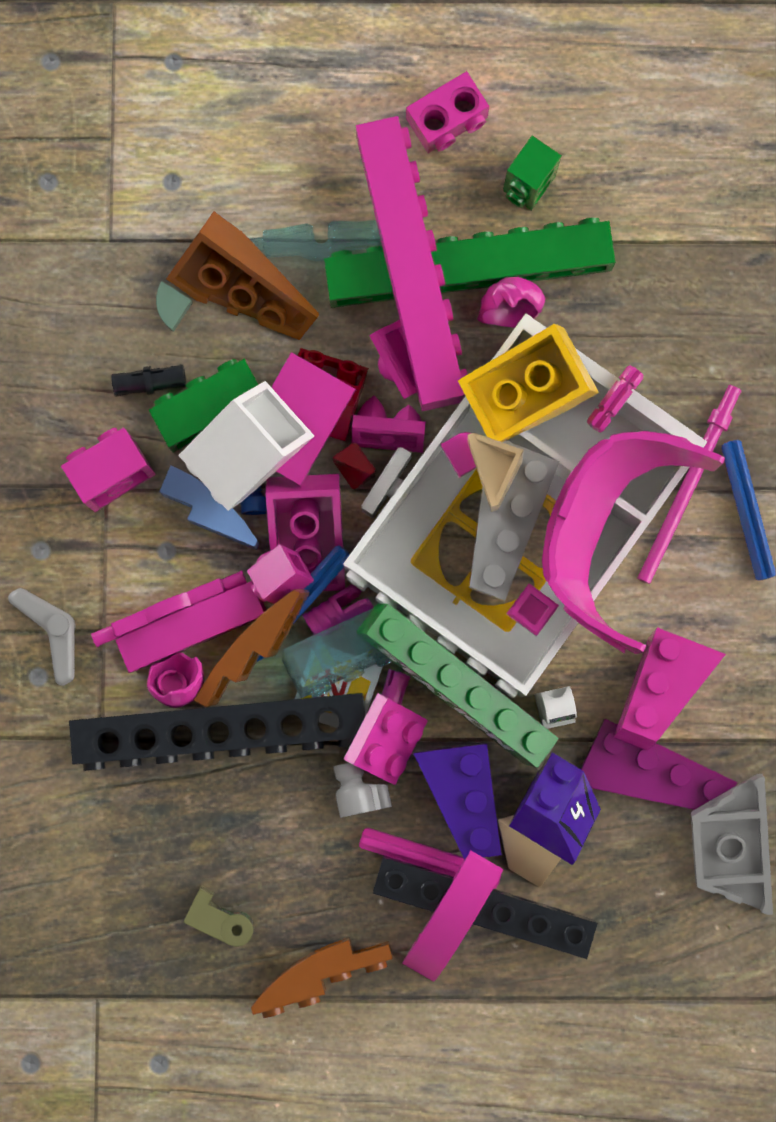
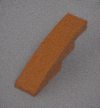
[194,589,310,707]

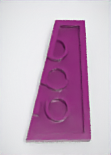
[580,719,738,810]

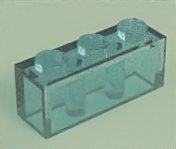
[282,608,392,698]

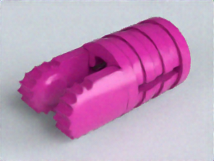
[302,584,374,642]

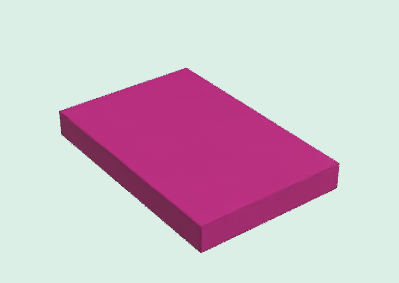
[271,352,356,485]

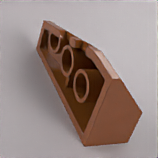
[166,211,319,340]

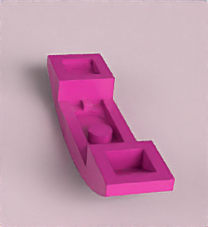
[402,850,503,982]

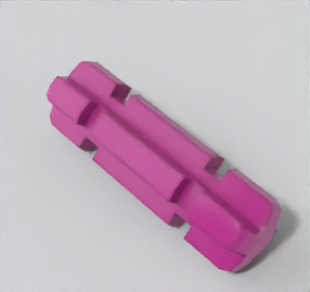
[587,365,644,433]

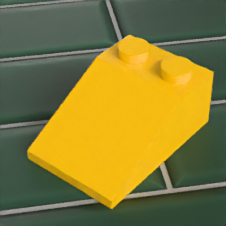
[457,324,599,442]

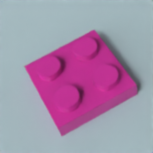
[344,693,428,785]

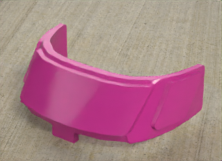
[542,431,725,654]

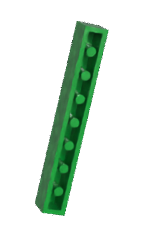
[324,218,616,308]

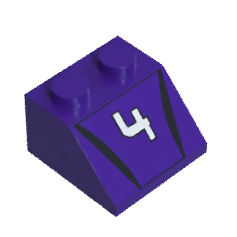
[509,752,601,865]

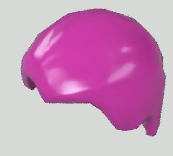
[147,652,205,708]

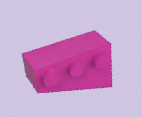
[614,627,726,750]

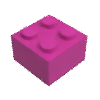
[61,427,156,512]

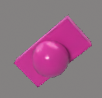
[369,320,417,399]

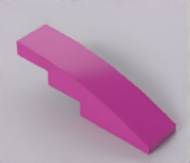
[115,581,266,673]

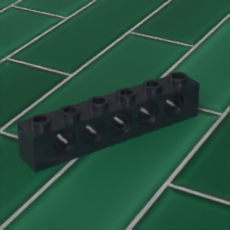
[373,855,598,959]

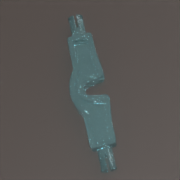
[249,220,381,261]

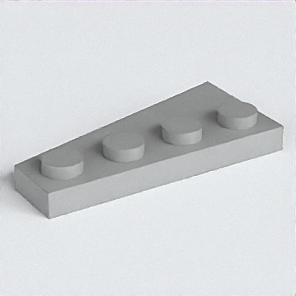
[469,441,560,602]

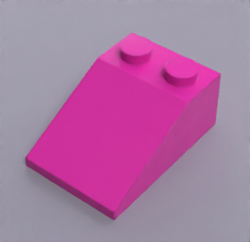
[265,474,345,591]

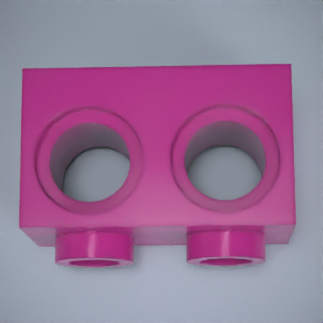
[406,71,489,153]

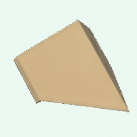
[467,433,524,512]
[498,815,561,887]

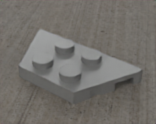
[691,774,773,915]

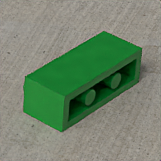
[149,359,258,453]

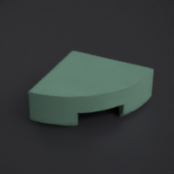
[156,281,193,332]

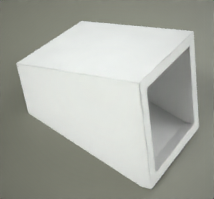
[178,381,314,511]

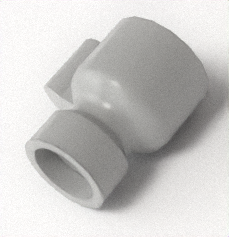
[333,763,392,818]

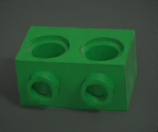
[503,135,562,211]

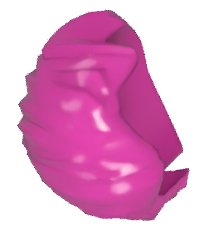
[477,277,545,328]

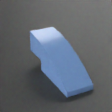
[159,465,259,550]

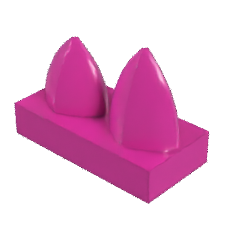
[351,396,426,453]

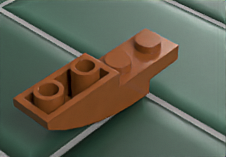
[251,937,393,1018]

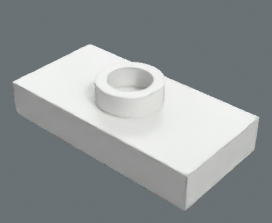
[361,447,412,518]

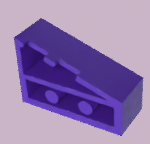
[413,744,501,860]

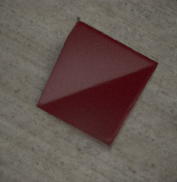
[332,442,376,490]

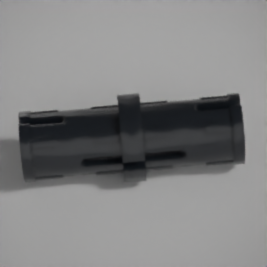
[111,364,186,397]

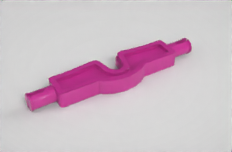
[91,570,247,647]

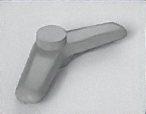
[8,588,76,686]

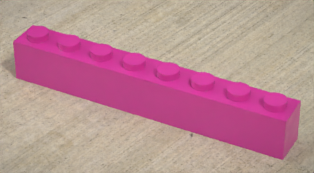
[355,116,468,412]

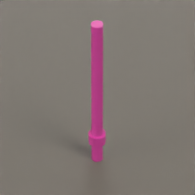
[637,385,741,584]

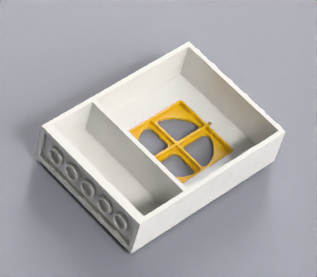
[343,314,707,698]

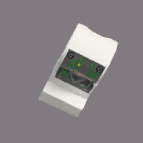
[534,686,577,729]

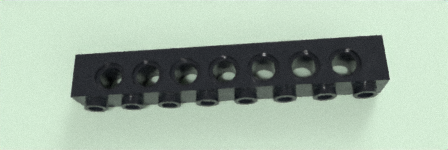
[69,693,366,771]

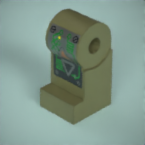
[183,886,254,947]

